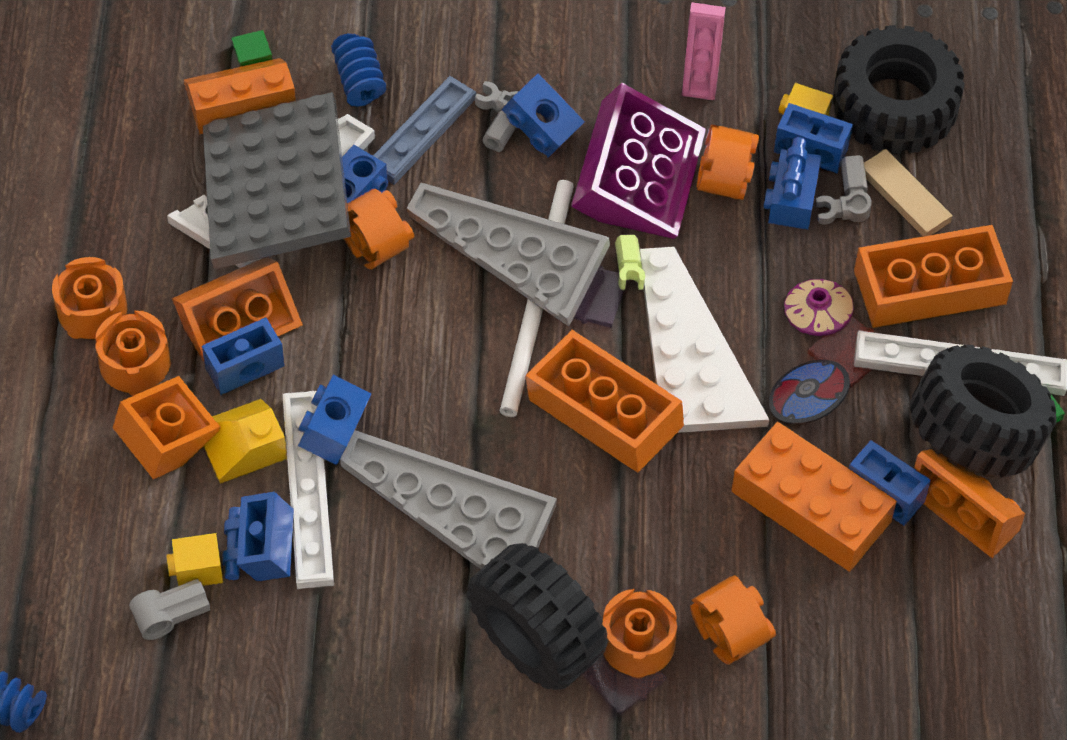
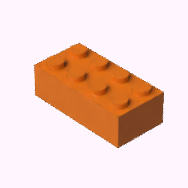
[854,225,1013,328]
[525,330,684,473]
[731,421,897,572]

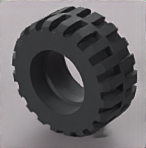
[832,25,965,154]
[910,344,1057,478]
[467,543,608,690]

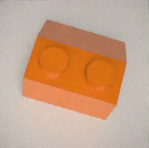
[113,376,220,480]

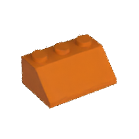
[184,58,296,135]
[172,257,303,364]
[914,449,1025,558]

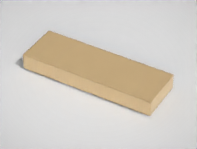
[864,149,953,237]

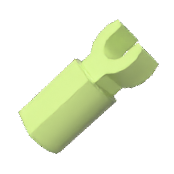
[615,235,646,290]

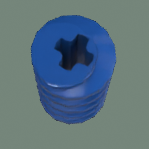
[331,33,386,107]
[0,671,47,733]

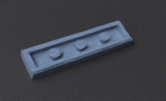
[373,76,476,185]

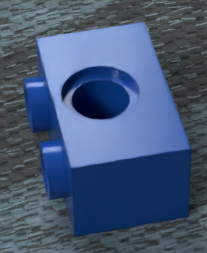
[501,74,585,158]
[202,317,285,395]
[298,375,371,465]

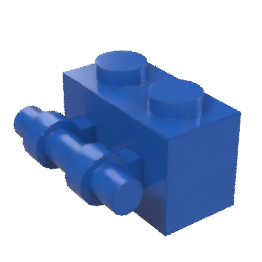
[764,137,821,230]
[222,492,294,581]

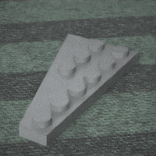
[407,183,610,326]
[340,430,557,569]

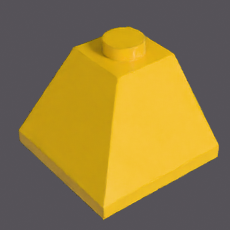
[203,399,287,484]

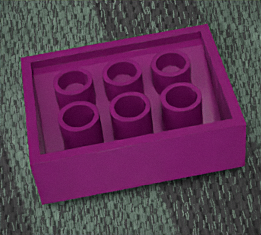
[571,83,706,239]

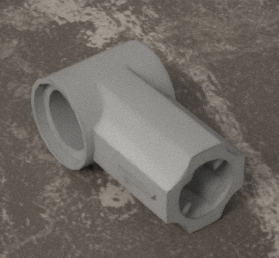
[129,579,210,640]

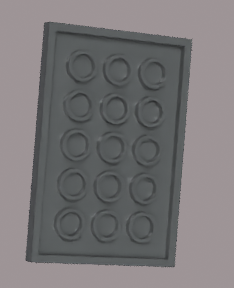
[203,92,351,269]

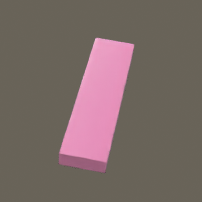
[682,2,726,100]

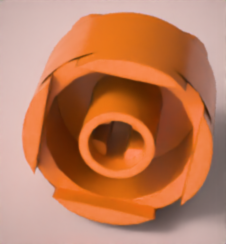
[696,124,759,200]
[344,189,414,270]
[52,257,128,339]
[95,310,171,396]
[690,575,776,665]
[602,589,678,680]

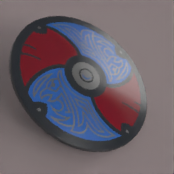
[769,360,850,424]

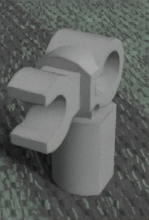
[475,81,518,152]
[816,155,871,225]

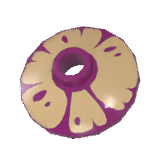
[784,279,854,336]

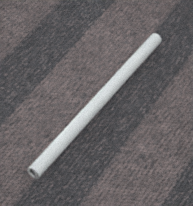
[500,180,574,417]

